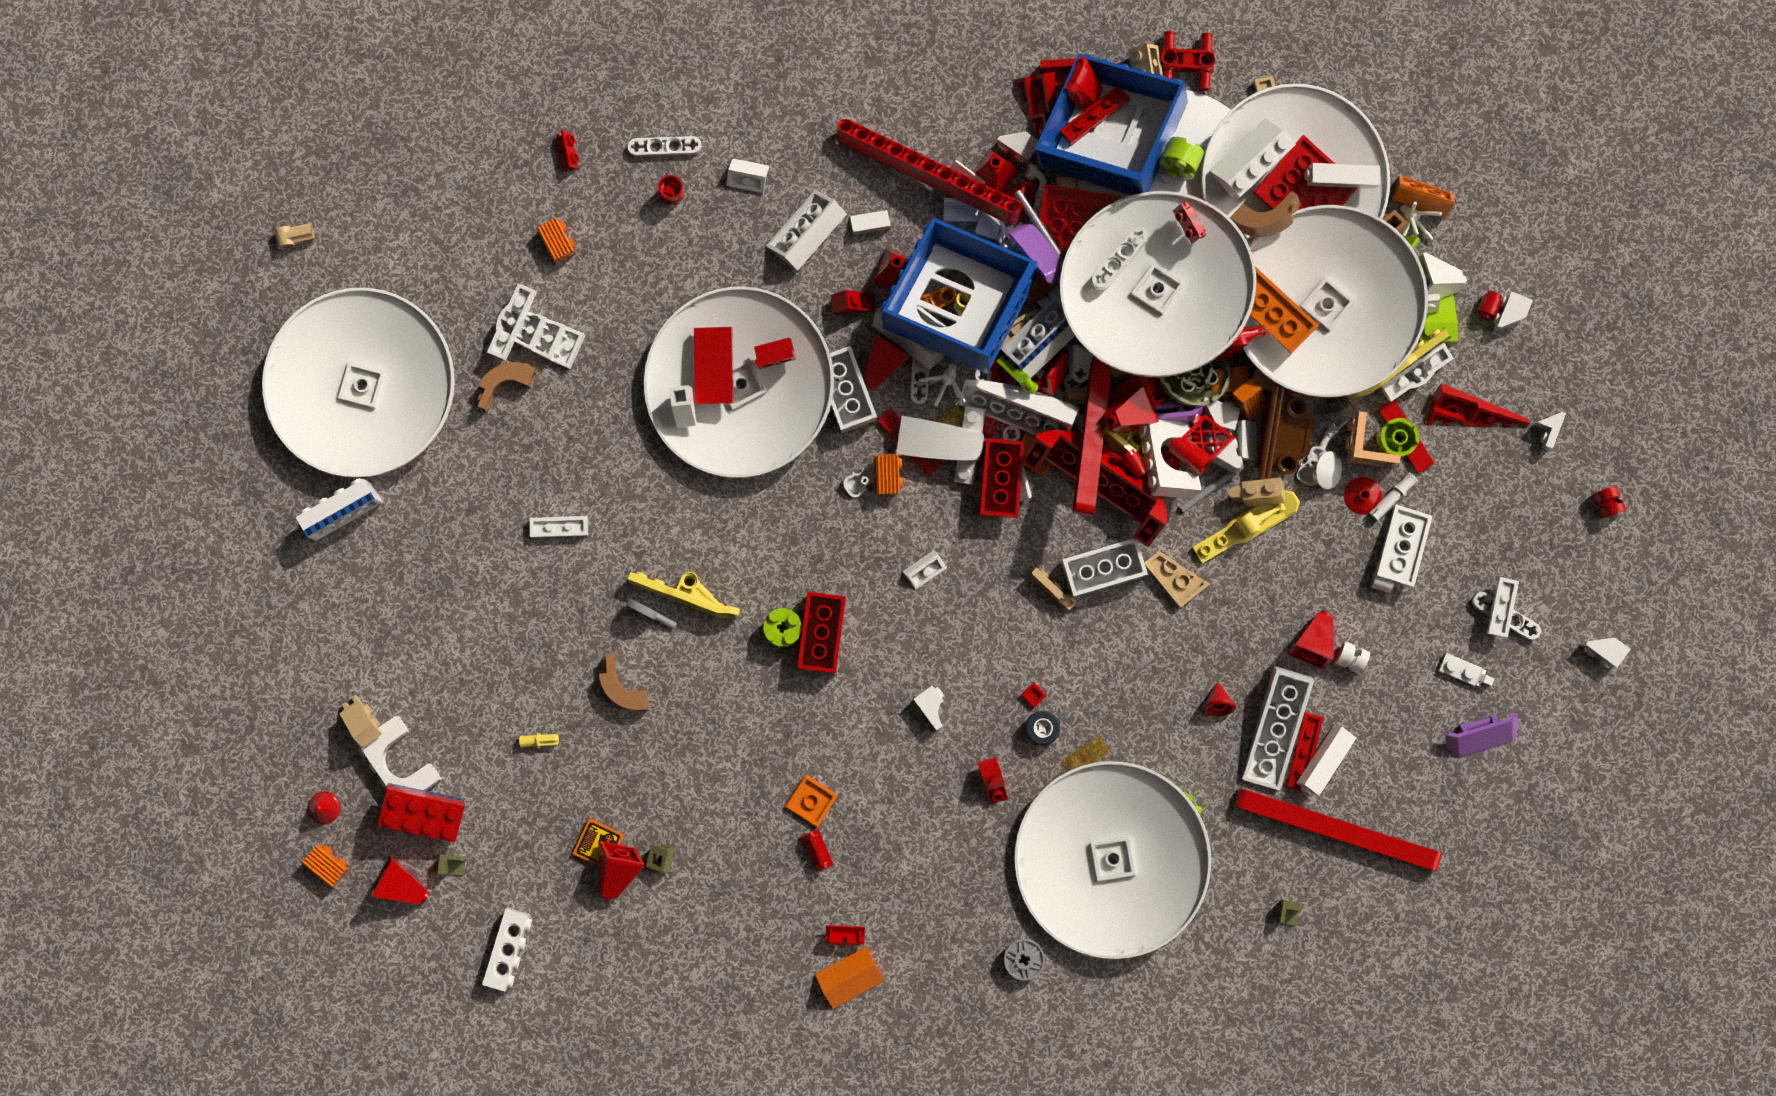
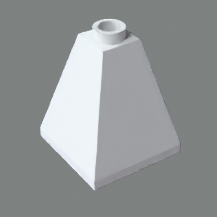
[1419,253,1466,299]

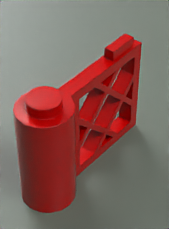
[1168,414,1235,475]

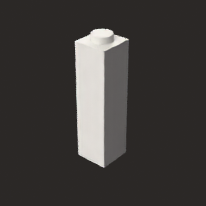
[1304,163,1380,189]
[1297,726,1356,796]

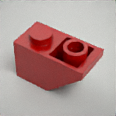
[831,290,875,315]
[977,757,1008,804]

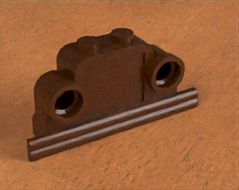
[1256,382,1315,480]

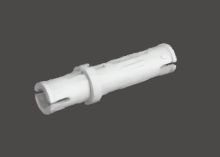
[1369,472,1418,522]

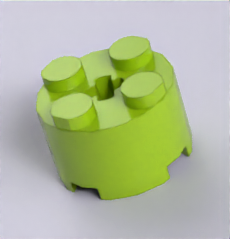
[1159,137,1204,179]
[1377,418,1419,458]
[764,608,802,648]

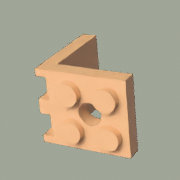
[1345,411,1401,468]

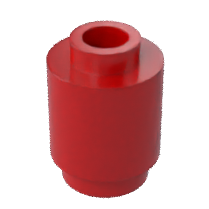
[1477,291,1502,320]

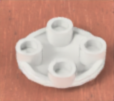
[1312,451,1342,489]

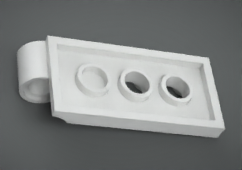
[1370,505,1433,593]

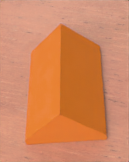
[1391,175,1455,218]
[815,946,885,1009]

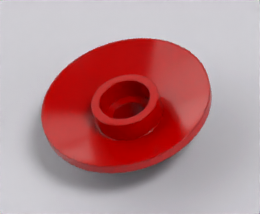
[1344,477,1382,515]

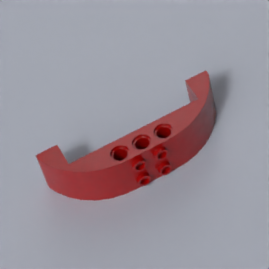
[1020,430,1167,548]

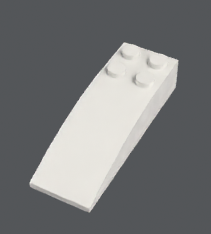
[958,379,1079,436]
[1242,666,1314,791]

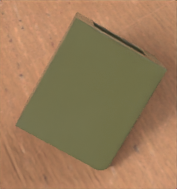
[437,854,466,876]
[1277,899,1303,926]

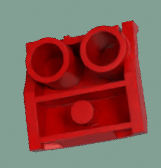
[1065,56,1103,111]

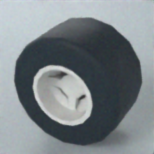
[1025,711,1061,746]

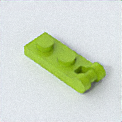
[997,356,1038,394]

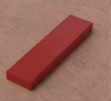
[1059,85,1130,146]
[1377,399,1435,474]
[877,408,943,477]
[1286,712,1324,791]

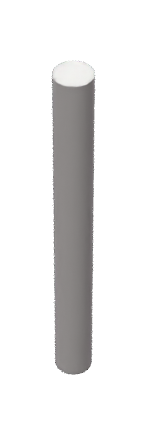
[1014,190,1062,255]
[1179,466,1245,513]

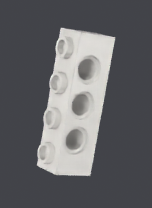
[482,908,532,992]

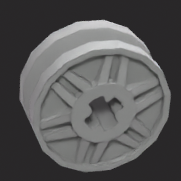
[1004,938,1045,981]

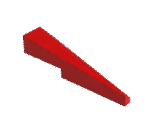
[1014,72,1058,148]
[1426,383,1530,428]

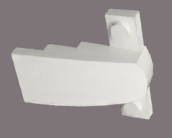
[487,283,586,369]
[1380,343,1453,401]
[896,406,986,485]

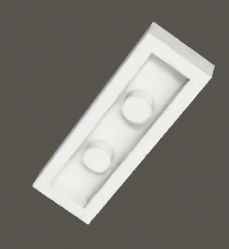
[530,516,588,538]
[1487,577,1519,638]

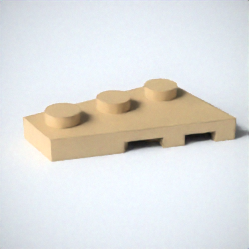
[1145,551,1210,608]

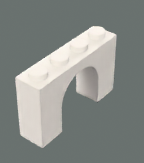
[1139,419,1201,499]
[357,716,442,791]

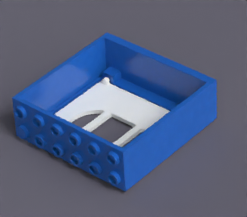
[1035,53,1188,195]
[881,218,1038,374]

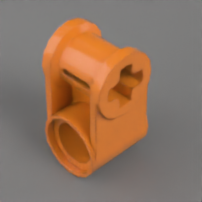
[920,286,957,315]

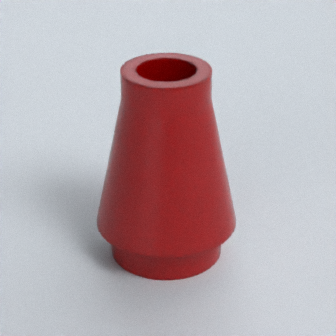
[1121,449,1147,478]

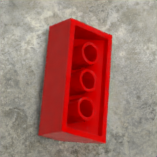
[978,438,1025,518]

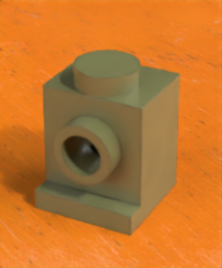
[646,843,677,874]

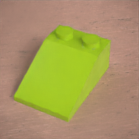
[1418,294,1458,345]

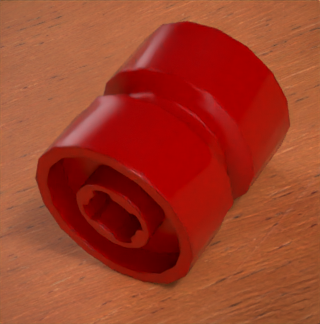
[658,175,685,205]
[1593,485,1627,519]

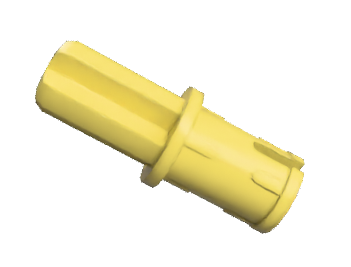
[519,733,559,748]

